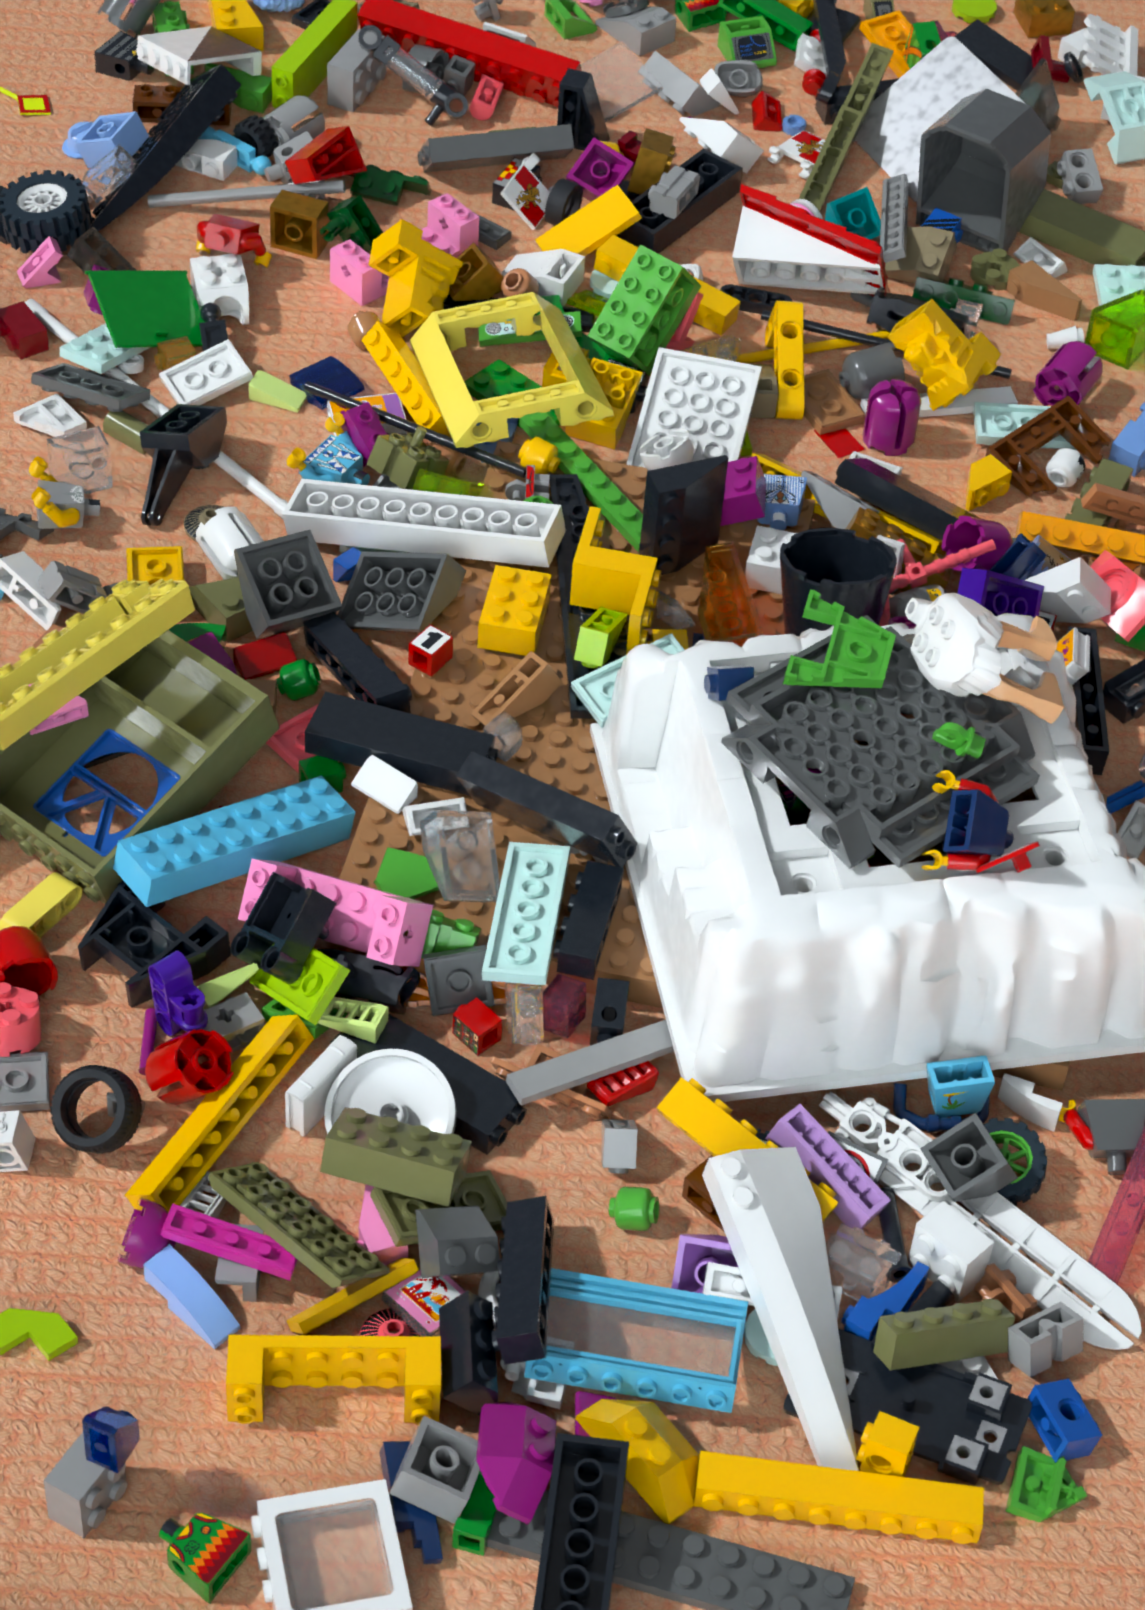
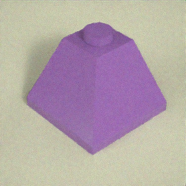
[671,1234,739,1294]

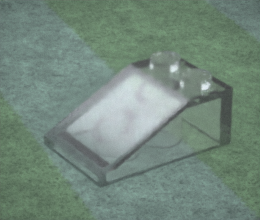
[420,810,500,902]

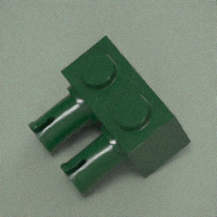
[320,194,383,252]

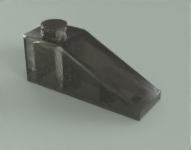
[67,227,137,273]

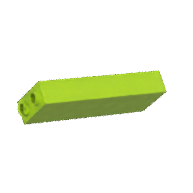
[271,0,358,108]

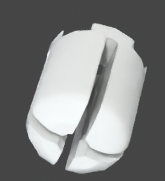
[196,507,264,580]

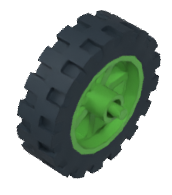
[984,1118,1047,1206]

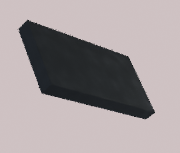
[954,19,1035,93]

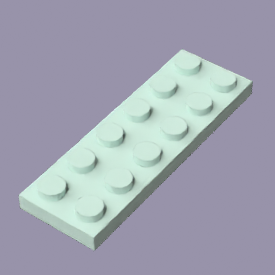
[482,842,570,985]

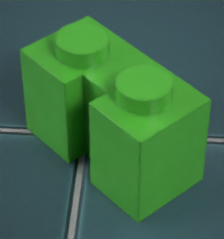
[421,910,482,959]

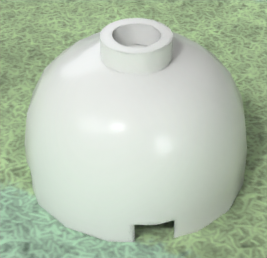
[639,429,695,471]

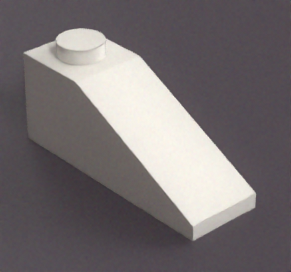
[0,551,61,631]

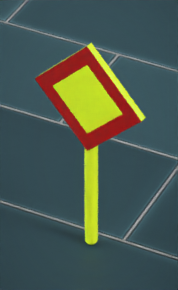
[0,87,51,115]

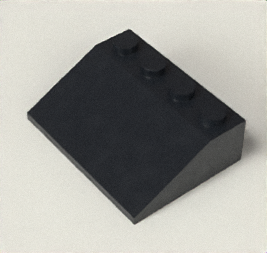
[639,455,729,575]

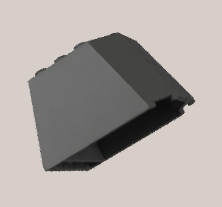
[916,89,1051,252]

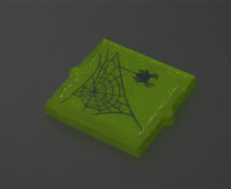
[567,290,609,316]

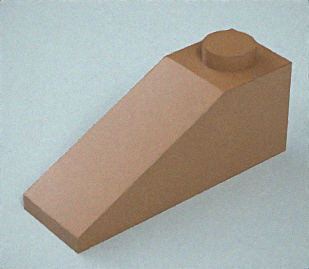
[1006,260,1082,321]
[470,651,563,730]

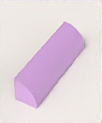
[765,1104,891,1235]

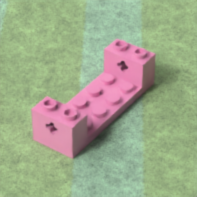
[330,193,479,306]
[238,859,433,967]

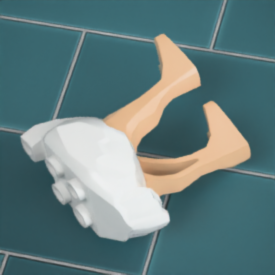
[904,593,1064,724]

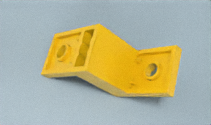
[570,506,661,655]

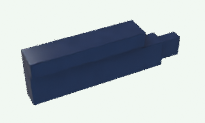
[379,1441,443,1564]

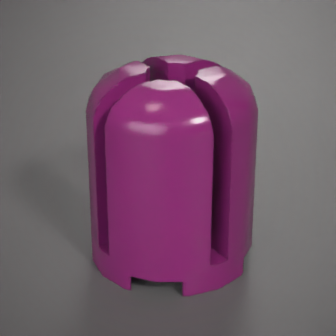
[1033,341,1103,406]
[862,379,921,456]

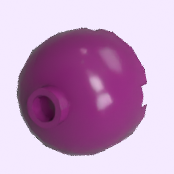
[118,1197,176,1268]

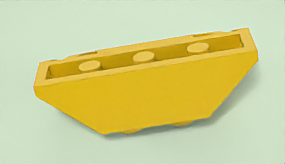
[575,1399,699,1525]

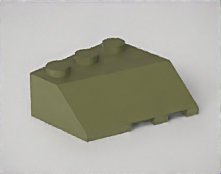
[189,577,253,643]

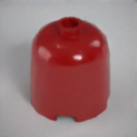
[0,926,58,1001]

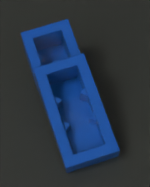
[841,1261,930,1341]

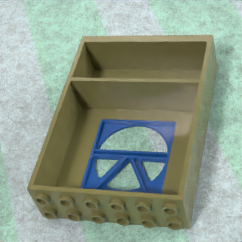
[0,630,280,904]

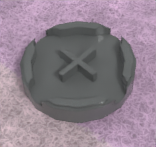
[603,0,649,17]

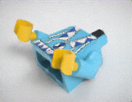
[286,412,370,485]

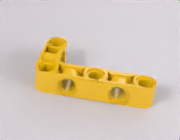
[765,300,805,420]

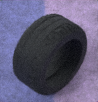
[50,1065,142,1154]

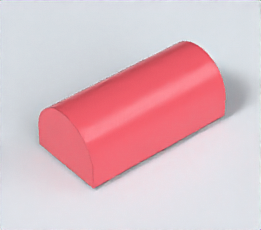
[469,74,504,120]

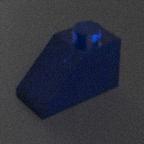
[82,1406,140,1474]

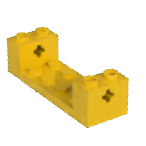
[226,1335,441,1425]

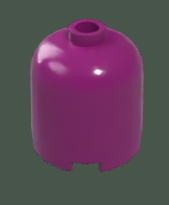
[942,516,1013,571]

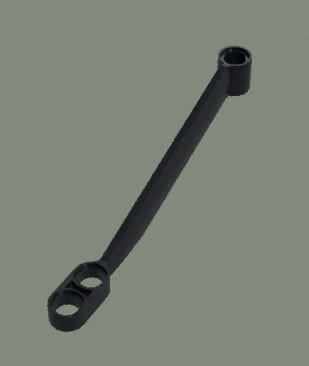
[813,0,846,106]

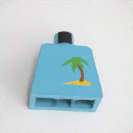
[926,1055,995,1118]

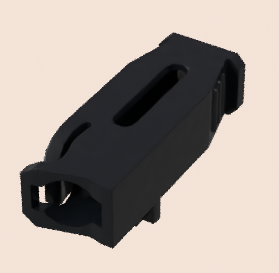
[866,287,969,335]
[316,949,420,1015]

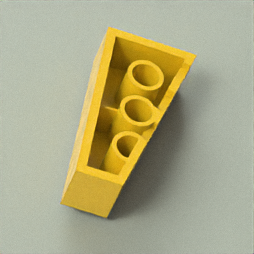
[208,0,264,51]

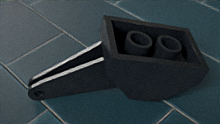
[139,404,227,526]

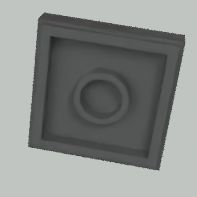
[423,945,495,1016]

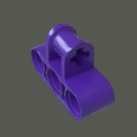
[148,951,208,1036]

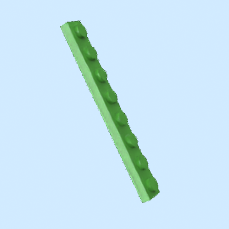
[519,412,643,553]

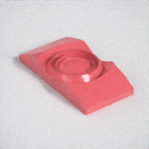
[1090,550,1145,642]

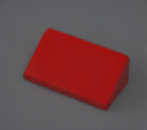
[751,91,783,132]
[233,632,297,680]

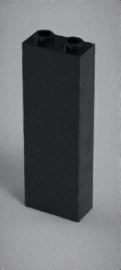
[834,458,980,540]
[305,691,498,796]
[456,751,638,869]
[330,1014,527,1155]

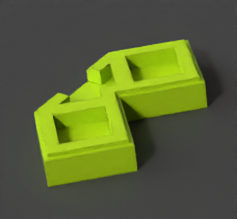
[0,1308,78,1361]

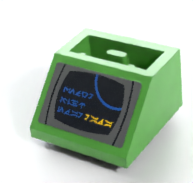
[717,16,777,68]

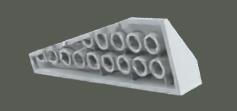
[702,1147,859,1471]

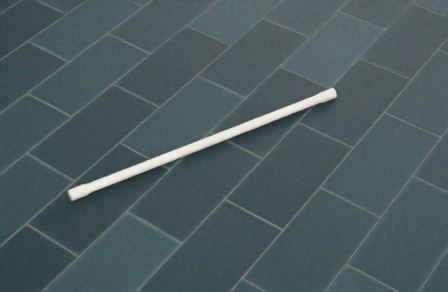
[25,299,288,519]

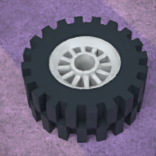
[0,170,93,254]

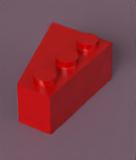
[285,126,367,184]

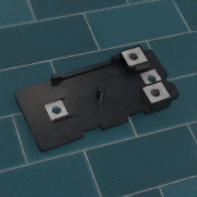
[783,1329,1032,1486]

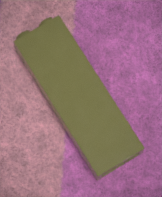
[1019,189,1145,266]

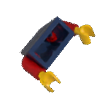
[921,770,1014,871]

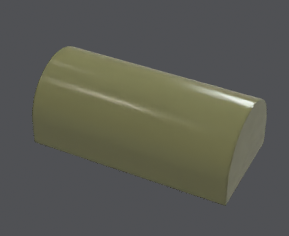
[103,411,148,455]

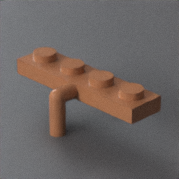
[1081,483,1145,531]

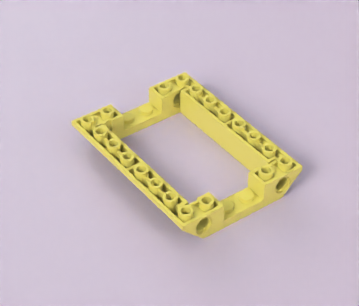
[410,292,614,448]
[0,579,195,751]

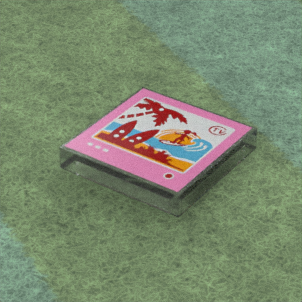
[382,1268,466,1337]

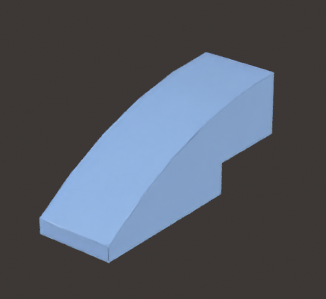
[143,1244,240,1349]

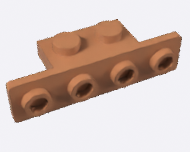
[490,1044,612,1119]

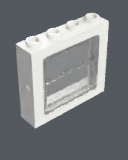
[251,1479,413,1610]

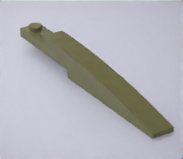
[799,43,894,212]

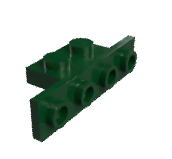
[346,164,432,206]
[912,277,1015,325]

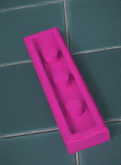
[160,1203,298,1281]

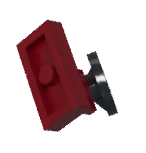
[1031,35,1083,86]

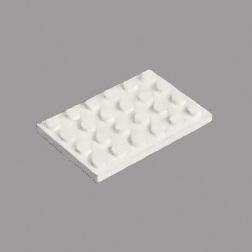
[626,347,762,468]

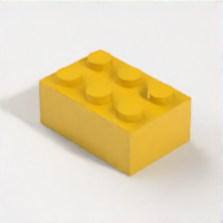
[477,565,552,656]

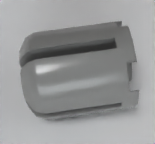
[262,96,325,148]

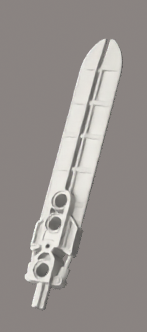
[819,1091,1142,1350]

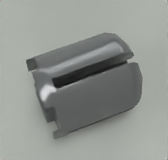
[97,0,160,39]

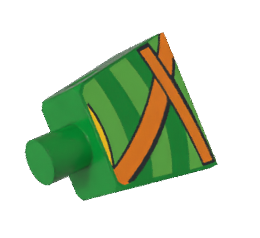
[903,21,941,69]

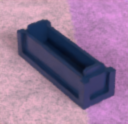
[989,533,1047,580]

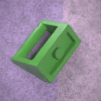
[544,0,597,39]

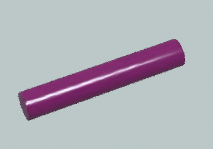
[139,1008,157,1075]

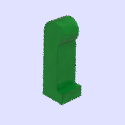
[452,1470,497,1556]

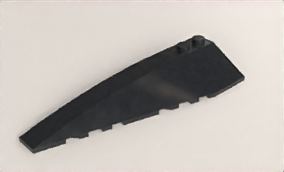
[78,64,241,244]

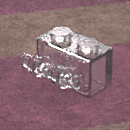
[826,1223,902,1301]

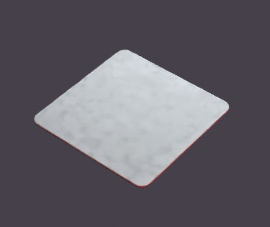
[855,37,1024,203]

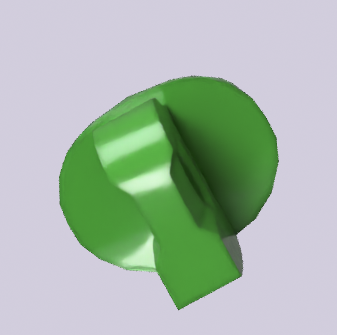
[932,722,986,759]

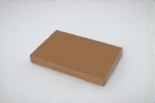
[784,369,866,435]

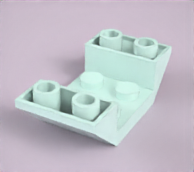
[1083,71,1145,165]

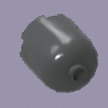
[839,342,905,400]

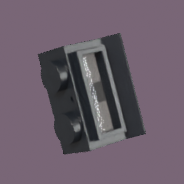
[1103,659,1145,724]

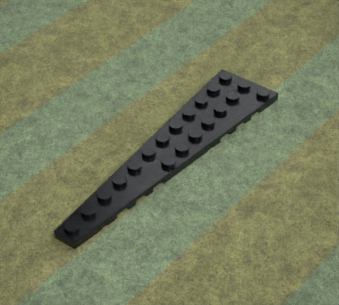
[549,474,629,719]

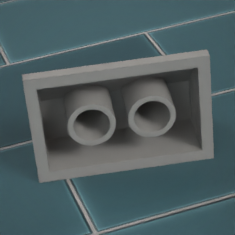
[638,51,721,117]

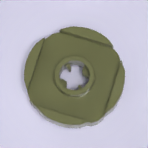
[970,248,1020,290]

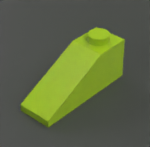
[574,607,628,668]

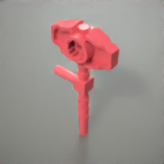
[879,539,996,627]

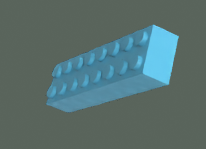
[113,775,356,907]

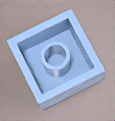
[75,112,149,169]

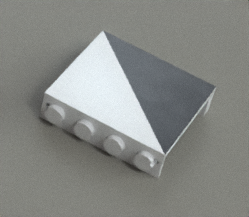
[136,26,262,85]

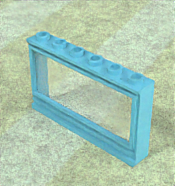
[524,1268,748,1413]

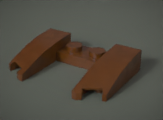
[985,395,1111,497]

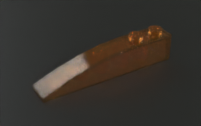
[697,542,764,647]

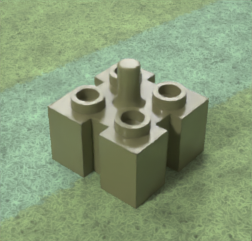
[367,427,449,490]

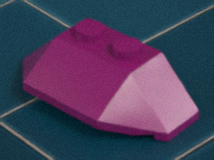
[476,1402,556,1525]

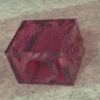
[540,973,586,1039]

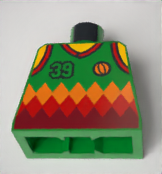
[675,0,726,32]
[159,1512,251,1604]

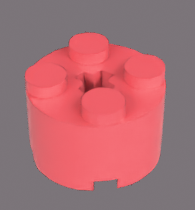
[0,982,41,1057]

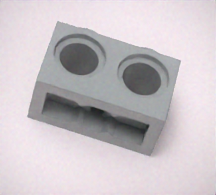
[1057,148,1103,204]

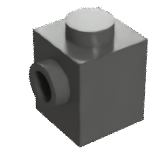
[443,55,476,96]

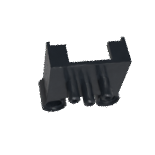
[230,872,337,984]

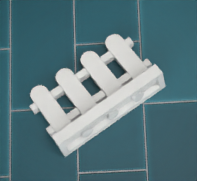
[1082,14,1138,75]

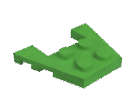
[783,589,896,688]

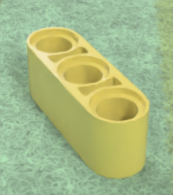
[0,872,83,938]

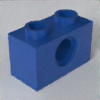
[1027,1379,1102,1463]

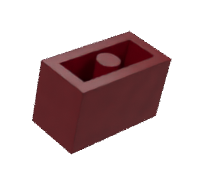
[0,301,49,360]

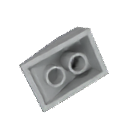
[595,6,676,56]

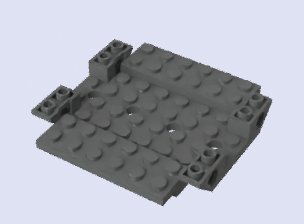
[721,615,1040,869]

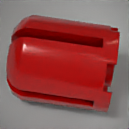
[145,1029,234,1105]

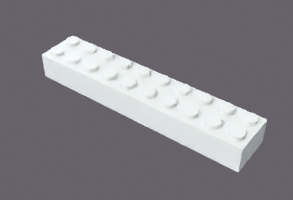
[282,479,566,568]

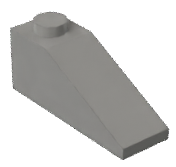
[801,470,880,529]

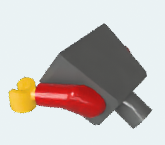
[1058,1099,1145,1175]

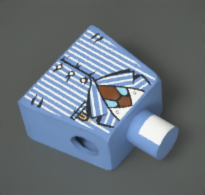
[757,474,807,531]

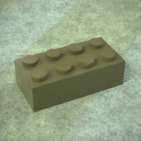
[320,1107,472,1207]

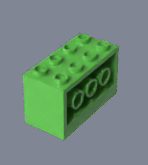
[588,244,701,376]

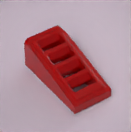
[587,1061,659,1106]

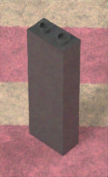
[418,124,574,173]

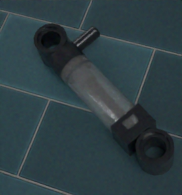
[358,25,468,126]

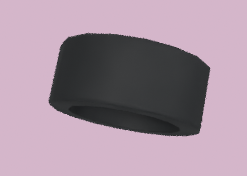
[545,178,583,226]

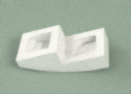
[998,1073,1063,1132]

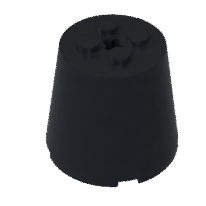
[780,528,897,637]

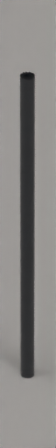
[760,310,1012,379]
[304,381,527,478]

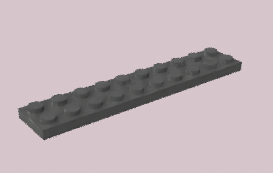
[487,1489,855,1610]

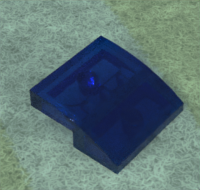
[289,356,365,410]

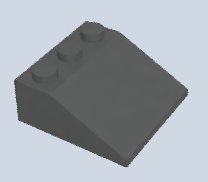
[234,529,343,639]

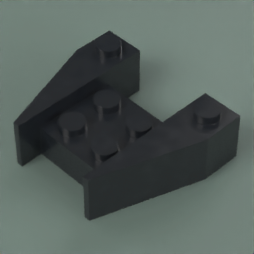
[78,881,231,1008]

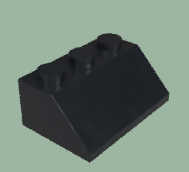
[439,1291,498,1416]

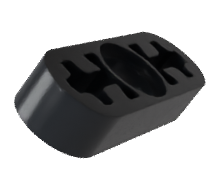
[720,284,792,314]

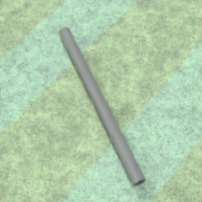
[148,180,345,208]

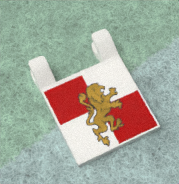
[767,130,826,180]
[500,153,553,230]

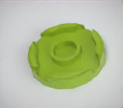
[952,0,997,24]

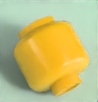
[518,437,561,474]

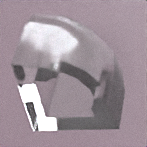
[483,712,523,762]

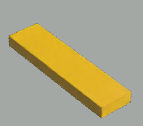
[286,1258,419,1335]

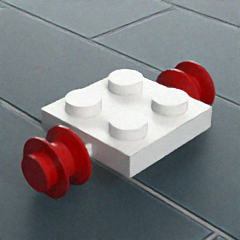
[794,29,827,95]

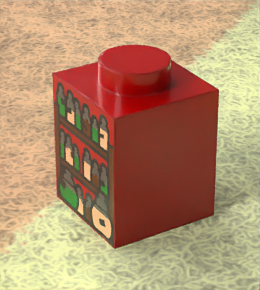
[452,998,502,1056]

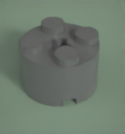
[402,44,450,97]

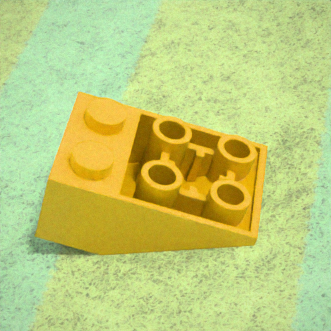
[565,358,643,450]

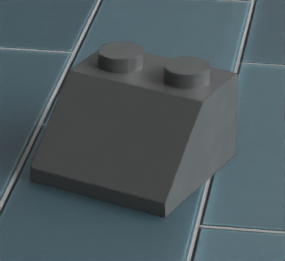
[920,1113,1018,1202]
[416,1206,500,1278]

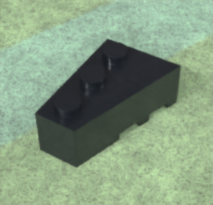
[557,68,610,151]

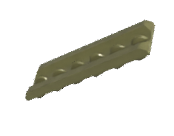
[209,1162,390,1288]

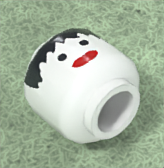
[1046,448,1086,487]

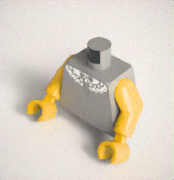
[29,456,100,529]

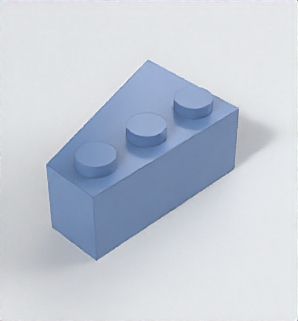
[1108,402,1145,477]

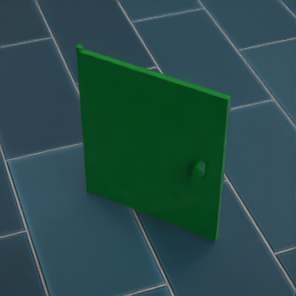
[85,271,204,348]

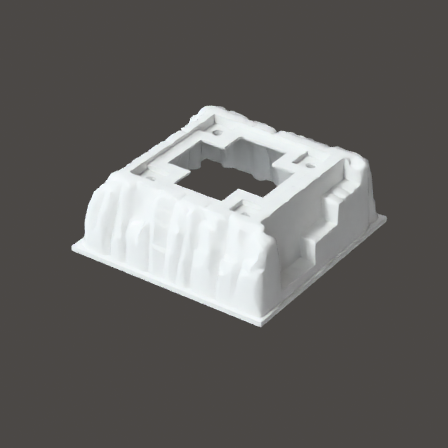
[590,613,1145,1102]

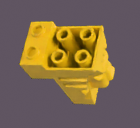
[369,219,463,338]
[888,299,1001,411]

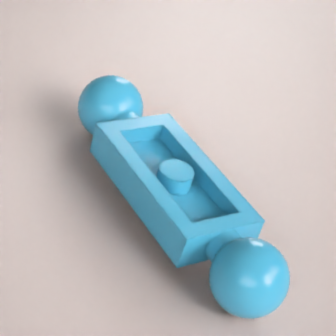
[199,127,272,176]

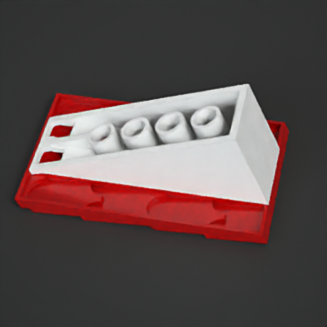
[732,184,890,297]

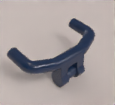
[893,1083,990,1133]

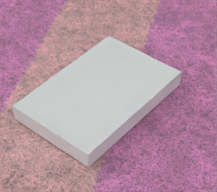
[159,339,253,405]

